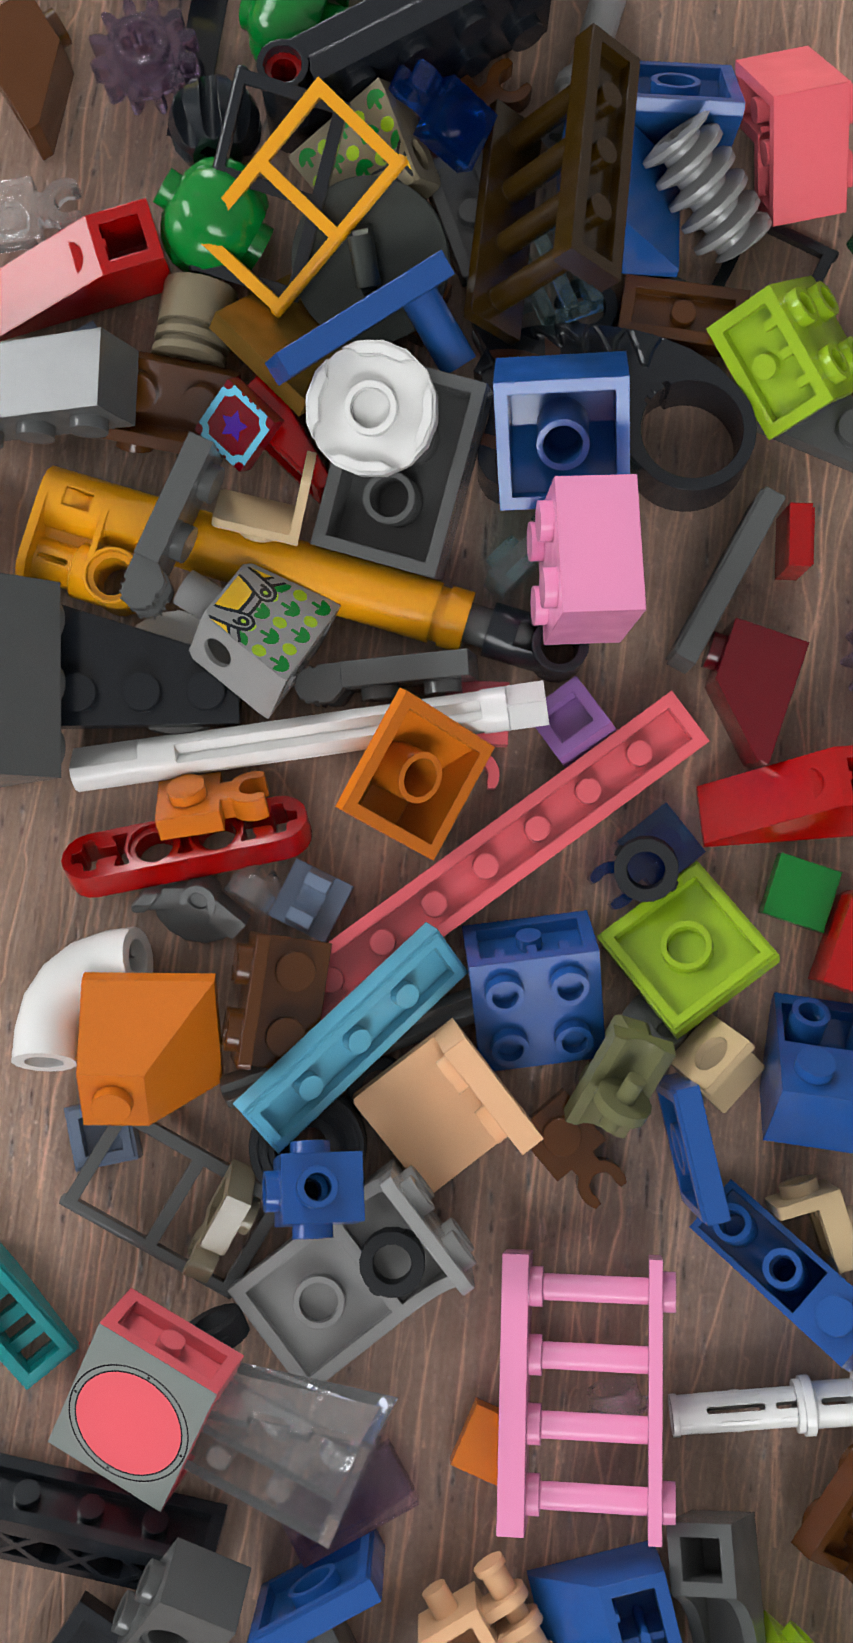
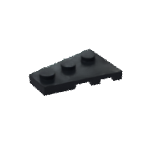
[61,604,242,729]

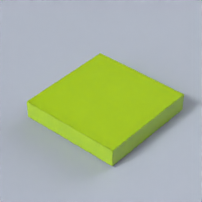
[596,861,780,1040]

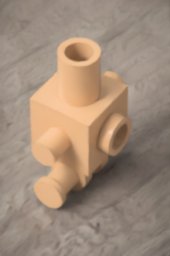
[418,1551,553,1643]

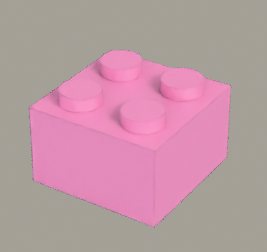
[527,474,646,645]

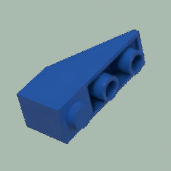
[689,1179,853,1373]

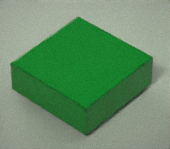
[758,852,843,933]

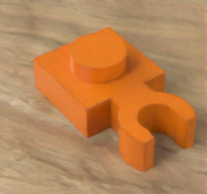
[155,771,270,841]

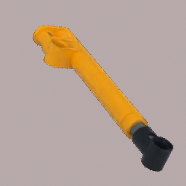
[15,465,589,683]

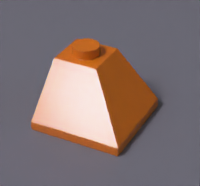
[335,688,495,861]
[76,972,224,1126]

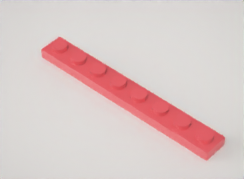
[321,690,710,1020]

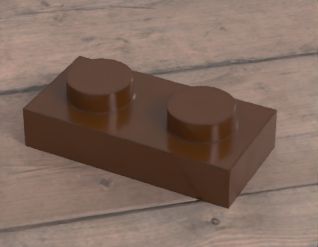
[618,274,751,358]

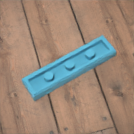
[233,922,468,1154]

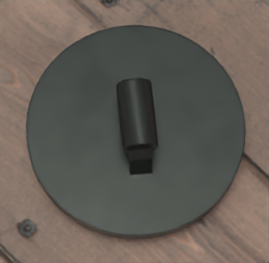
[291,175,450,342]

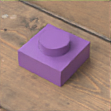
[535,676,617,768]

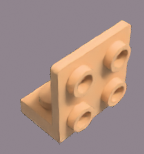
[352,1018,543,1193]

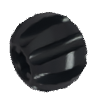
[168,73,262,167]

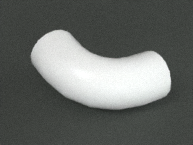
[11,927,153,1072]

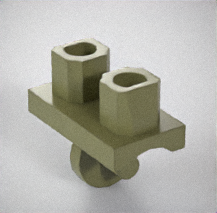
[564,1014,676,1139]

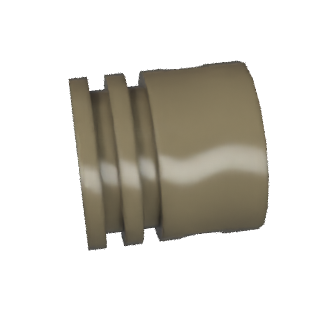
[151,272,239,368]

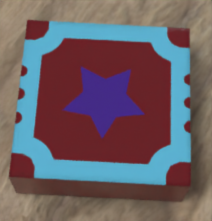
[194,377,284,472]

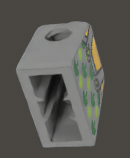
[173,563,341,719]

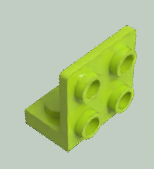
[706,275,853,440]

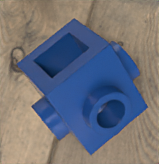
[262,1140,365,1240]

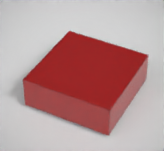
[775,502,815,581]

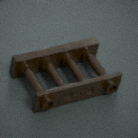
[463,23,640,346]

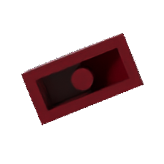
[701,617,810,770]

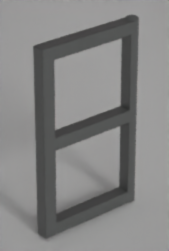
[59,1122,275,1299]

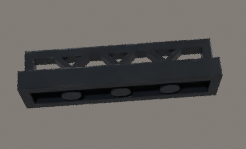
[0,1453,228,1590]

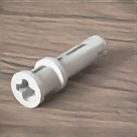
[668,1371,853,1438]

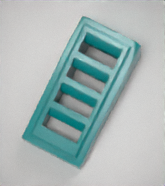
[0,1242,79,1390]

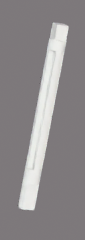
[69,680,549,792]

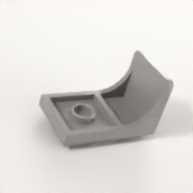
[227,1158,477,1396]

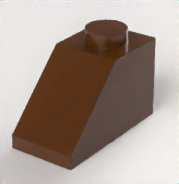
[0,0,74,161]

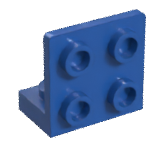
[462,910,605,1071]

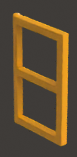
[202,76,408,318]

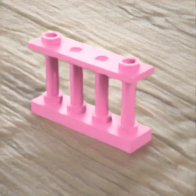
[496,1249,676,1547]

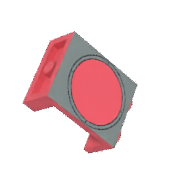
[48,1288,244,1512]

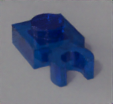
[587,802,706,910]

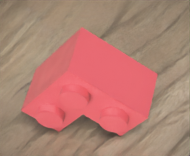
[735,46,853,227]

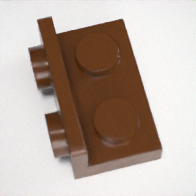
[103,351,242,459]

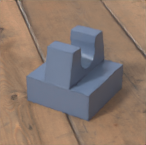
[268,858,354,942]

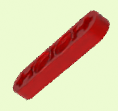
[61,796,312,898]

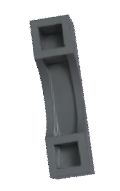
[666,1510,766,1643]

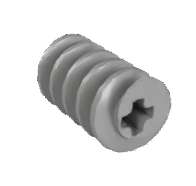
[642,111,773,263]

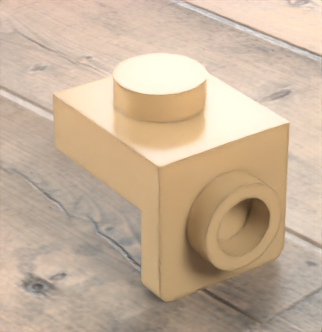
[764,1174,853,1274]

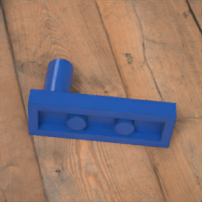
[265,250,476,386]

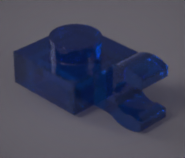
[388,59,498,174]

